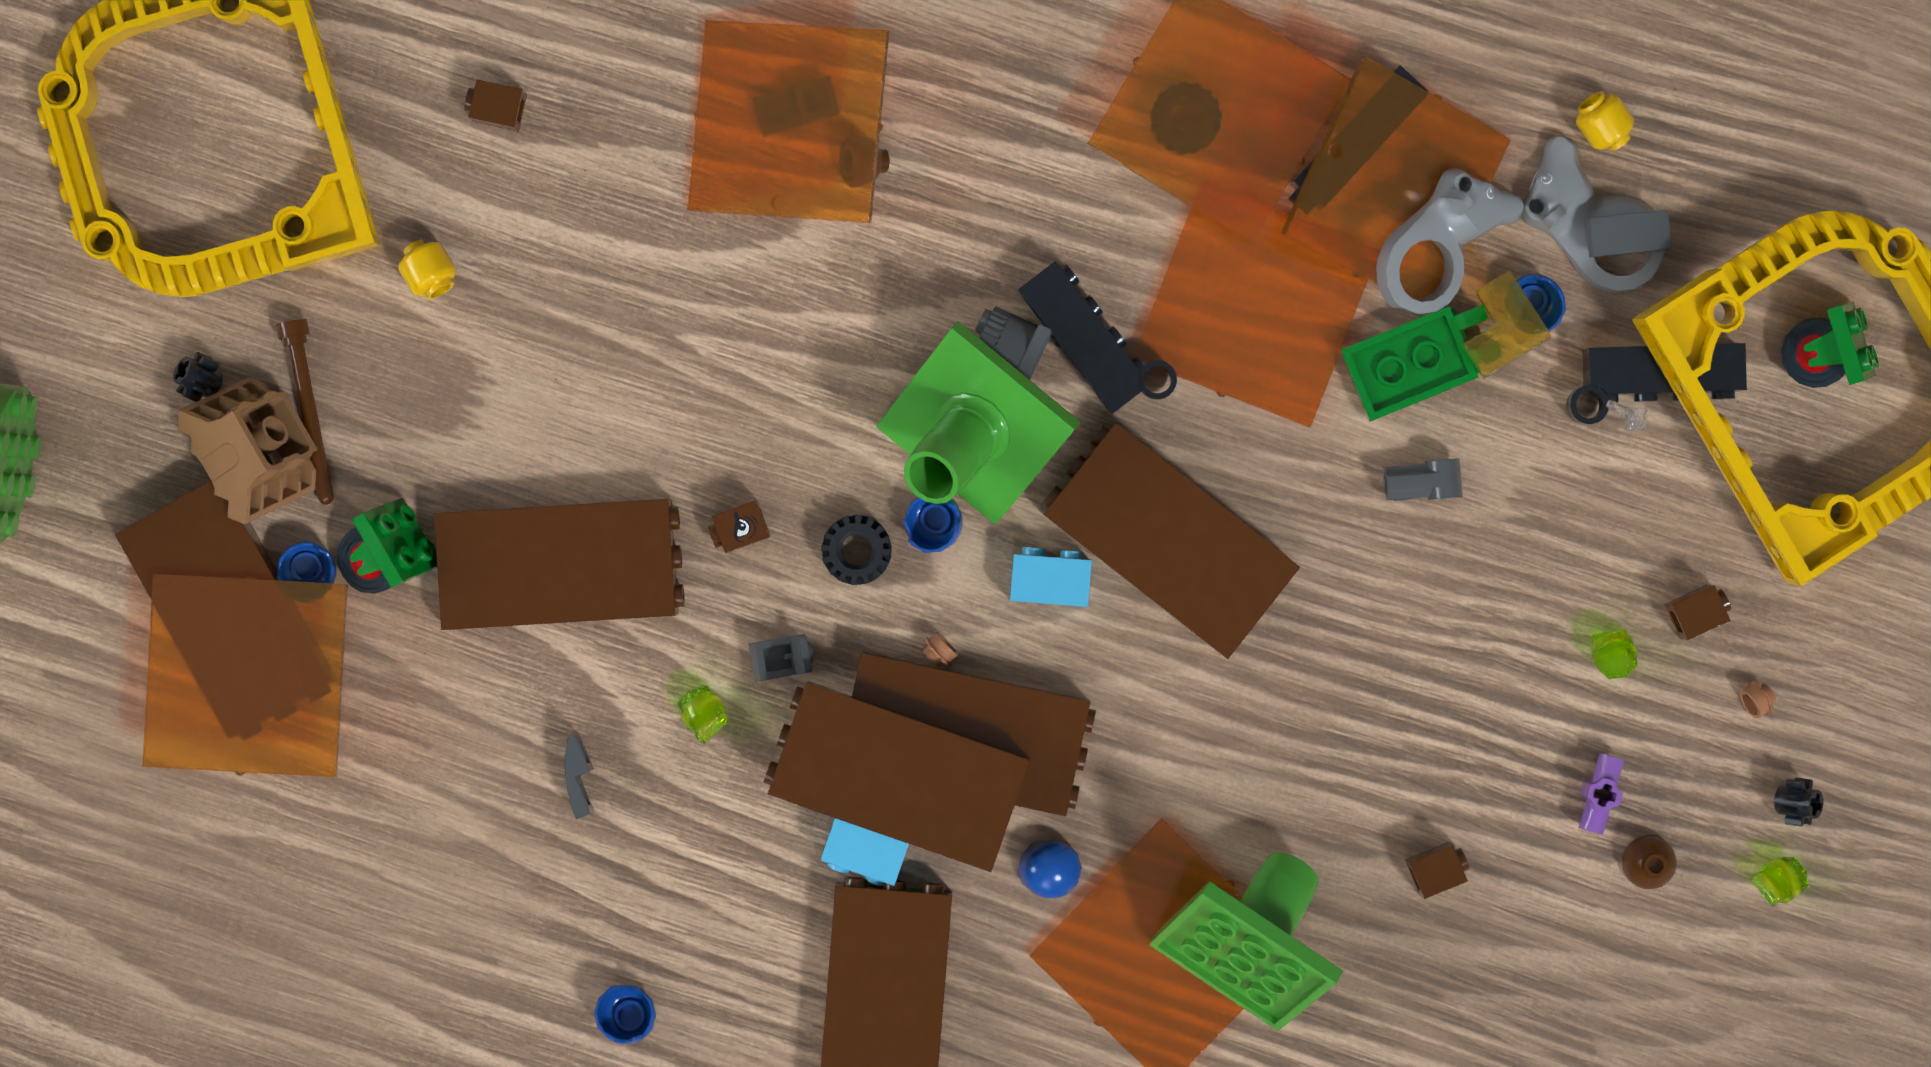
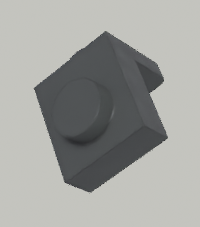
[748,634,814,682]

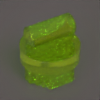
[1591,630,1638,679]
[677,685,728,744]
[1751,856,1809,907]

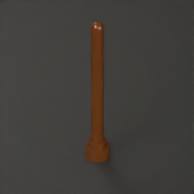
[276,319,334,505]

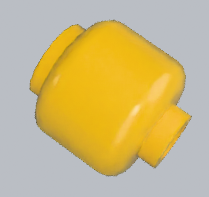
[1576,91,1635,151]
[398,239,457,300]

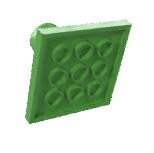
[876,321,1081,525]
[1149,852,1343,1031]

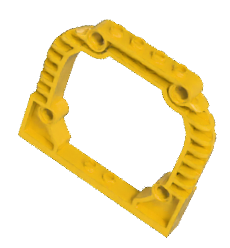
[37,0,381,297]
[1632,211,1931,586]

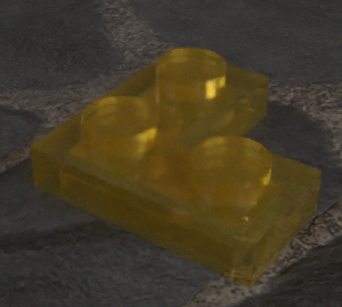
[1463,270,1551,379]

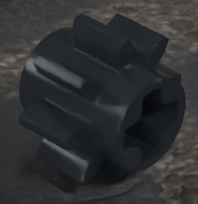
[173,352,223,402]
[1774,778,1824,827]

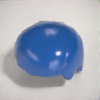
[1504,273,1566,335]
[903,497,963,553]
[277,541,337,603]
[1018,840,1082,898]
[594,985,656,1044]

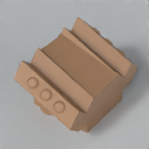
[178,377,318,524]

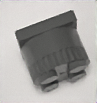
[975,306,1052,380]

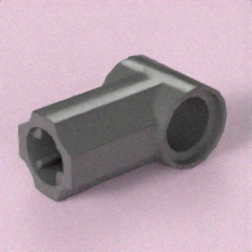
[1383,458,1463,501]

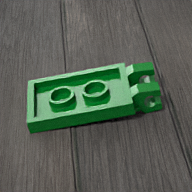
[1340,305,1503,422]

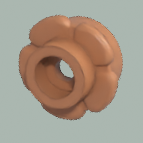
[923,632,958,668]
[1740,681,1776,718]

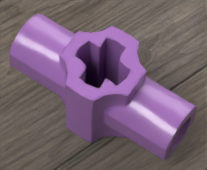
[1578,753,1624,835]

